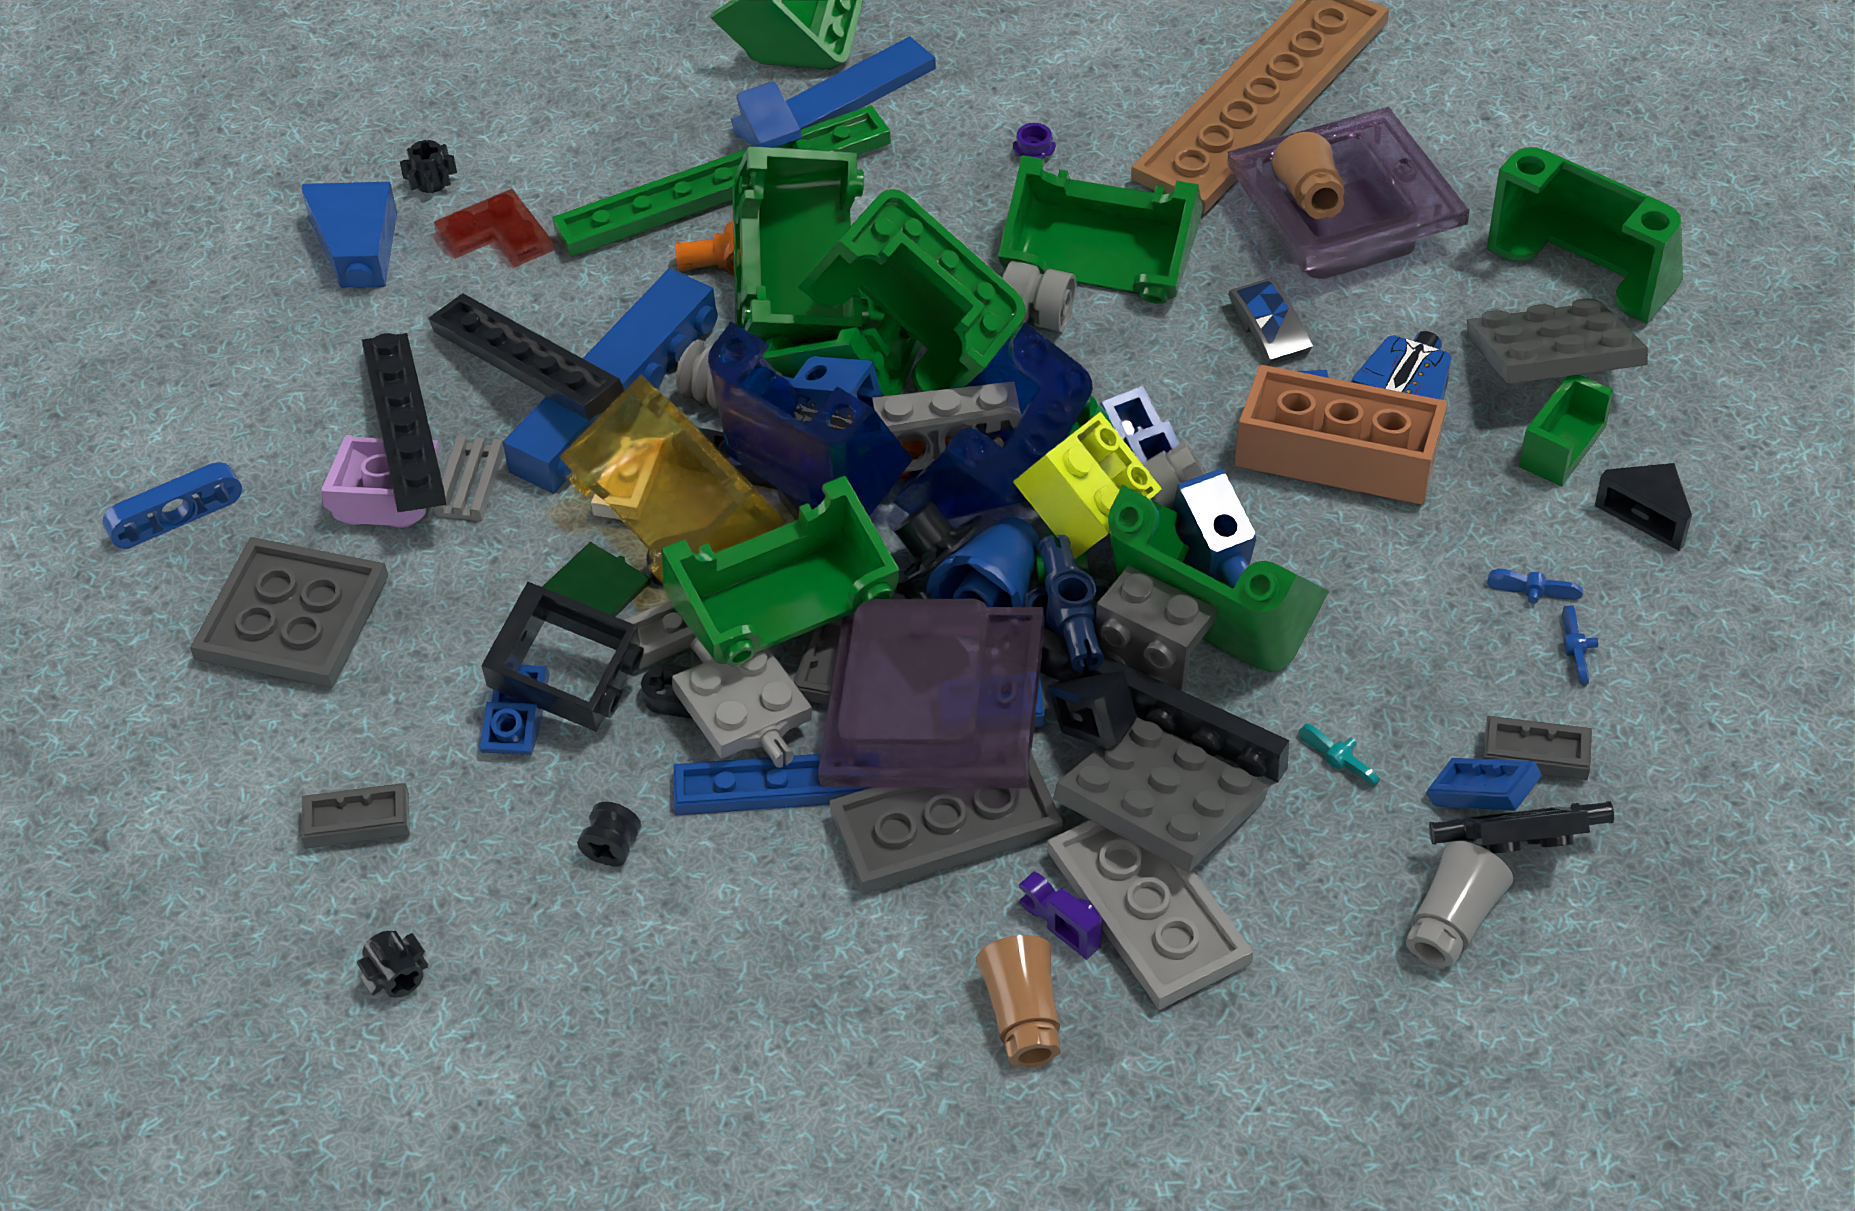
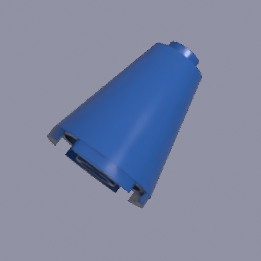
[926,517,1039,643]

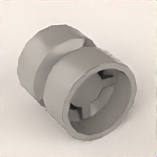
[1002,261,1076,332]

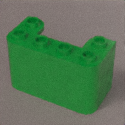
[798,189,1025,392]

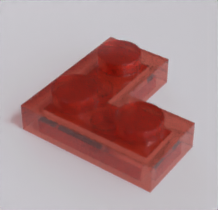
[434,189,553,268]

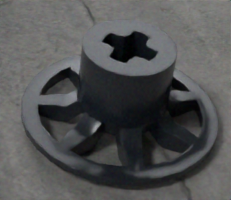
[893,500,984,586]

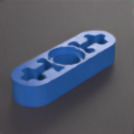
[102,462,242,549]

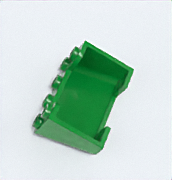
[1486,147,1683,324]

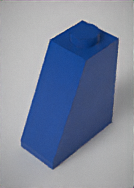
[301,182,397,288]

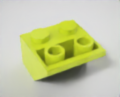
[1013,412,1162,559]

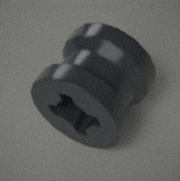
[577,802,642,867]

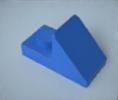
[730,82,802,148]

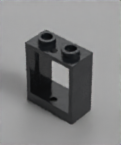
[481,581,644,732]

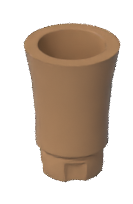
[1272,132,1345,219]
[976,935,1061,1068]

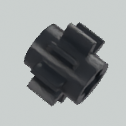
[400,140,457,193]
[357,930,429,998]

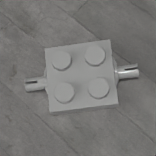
[672,637,812,768]

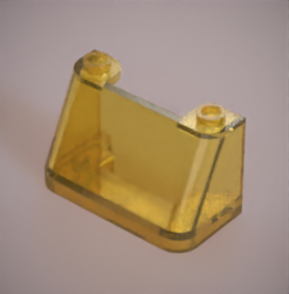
[560,375,787,583]

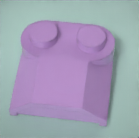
[321,435,439,528]

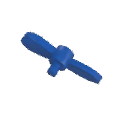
[1487,568,1583,604]
[1562,605,1598,684]

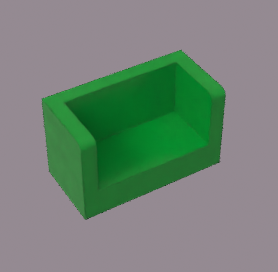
[1519,374,1613,487]

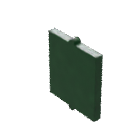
[542,542,651,617]

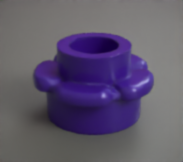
[1013,123,1056,159]

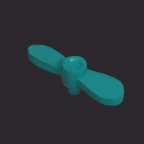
[1299,723,1381,786]

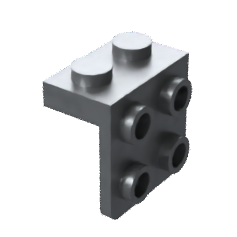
[1095,565,1217,692]

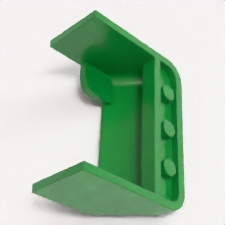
[711,0,863,70]

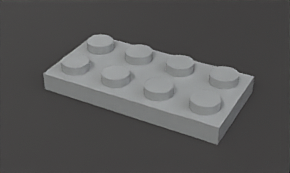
[1048,820,1253,1010]

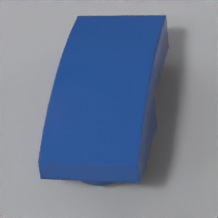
[480,665,550,755]

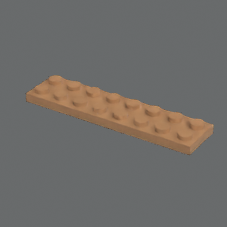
[1131,0,1389,214]

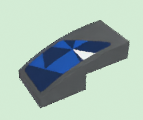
[1228,277,1312,366]

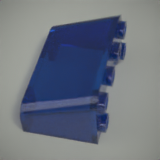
[708,322,913,517]
[893,322,1093,521]

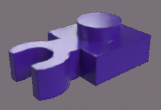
[1019,871,1102,960]

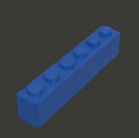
[502,268,718,494]

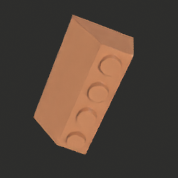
[1234,364,1448,505]

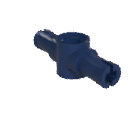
[1038,535,1104,672]

